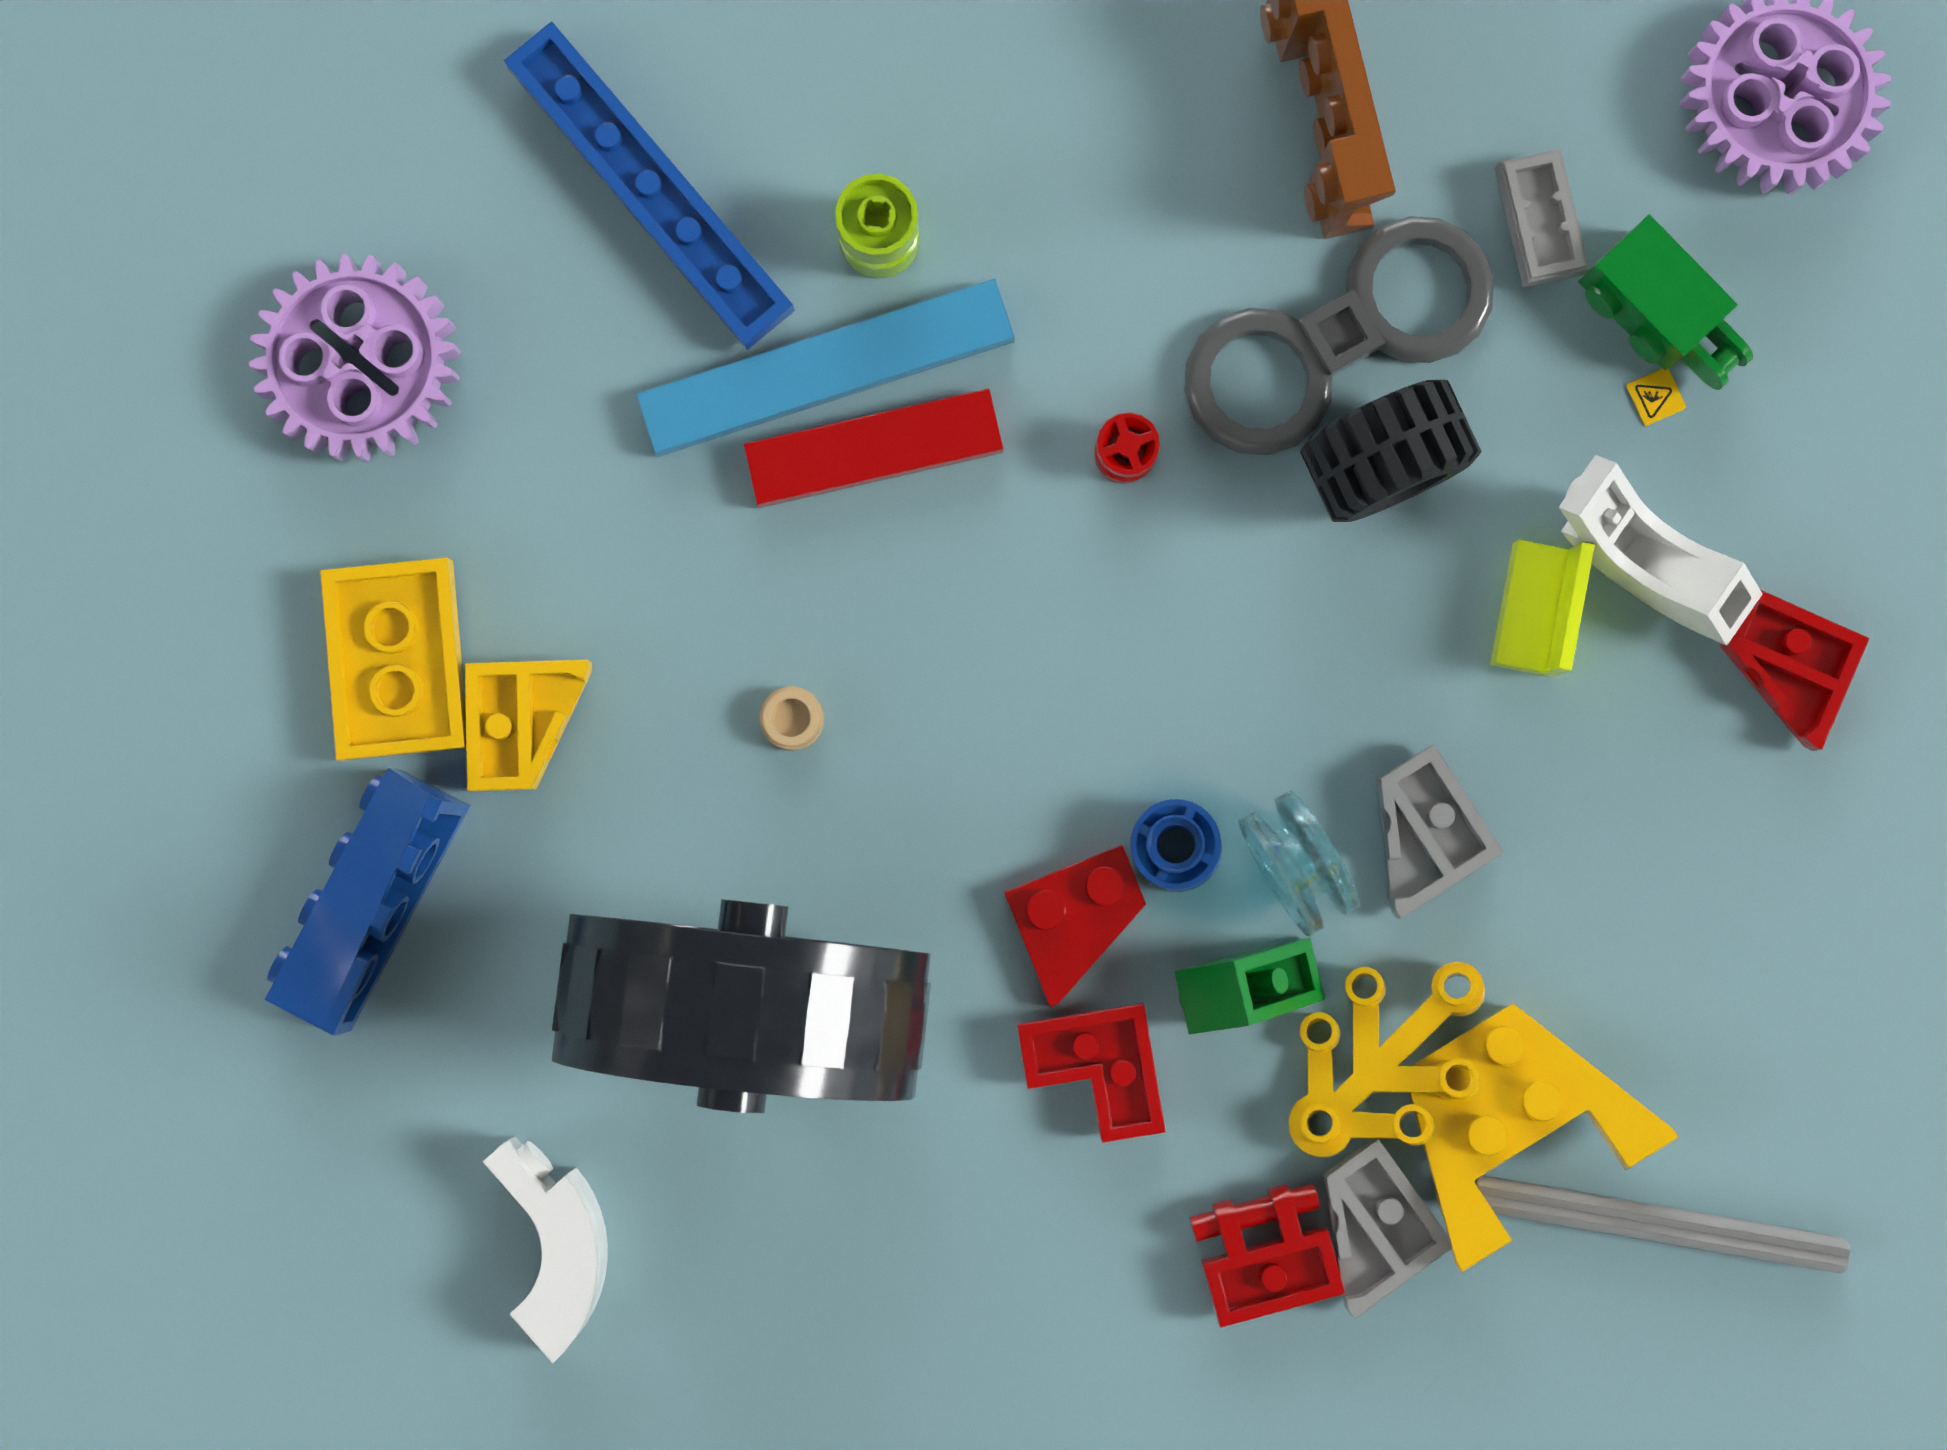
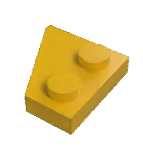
[465,659,592,792]

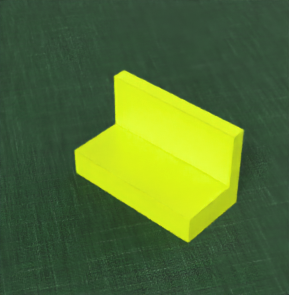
[1490,540,1595,677]

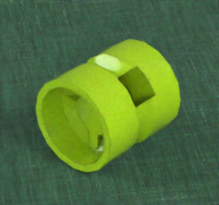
[835,173,920,279]

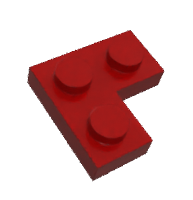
[1016,1003,1166,1143]

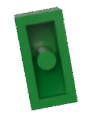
[1174,938,1325,1035]

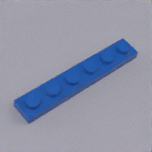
[503,21,795,350]

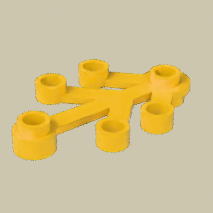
[1288,962,1485,1158]

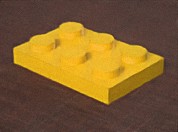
[320,557,466,762]

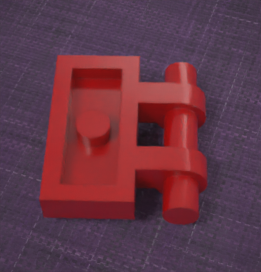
[1189,1183,1346,1328]

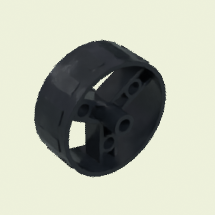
[552,899,931,1113]

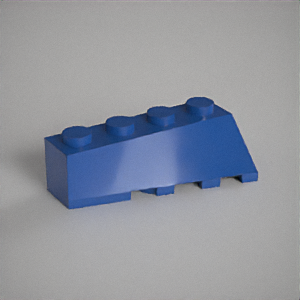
[264,768,471,1036]

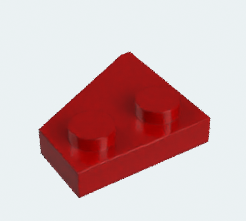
[1720,590,1870,751]
[1004,845,1146,1007]

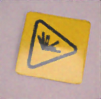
[1626,368,1686,426]

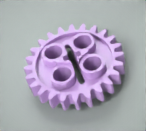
[1680,0,1891,195]
[249,254,461,462]

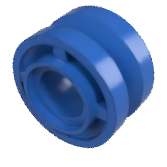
[1130,799,1222,892]

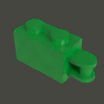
[1578,214,1753,390]

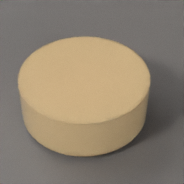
[760,686,824,751]

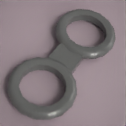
[1184,216,1494,455]

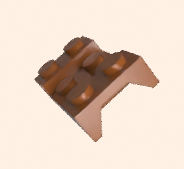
[1260,0,1396,239]

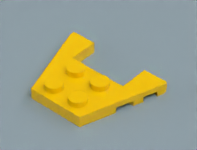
[1409,1003,1679,1273]

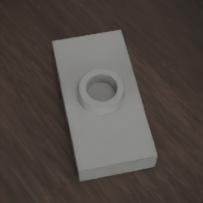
[1495,149,1590,288]

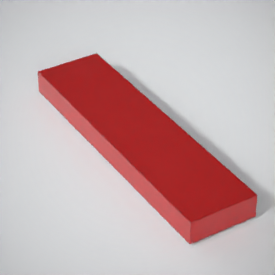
[744,388,1004,508]

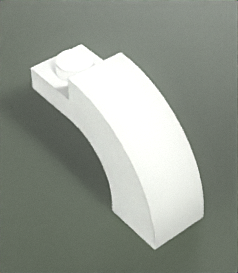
[482,1137,608,1364]

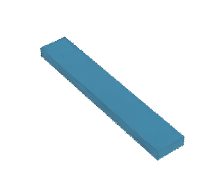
[636,278,1015,457]

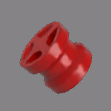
[1094,412,1160,484]

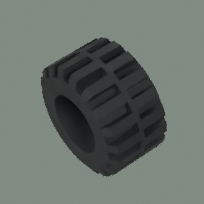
[1300,380,1482,522]

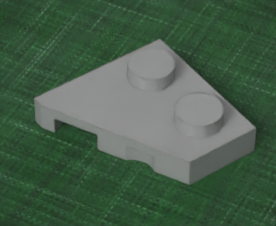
[1376,745,1504,919]
[1323,1138,1451,1319]

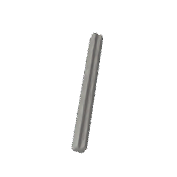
[1475,1175,1850,1274]

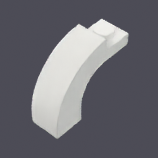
[1559,455,1763,645]

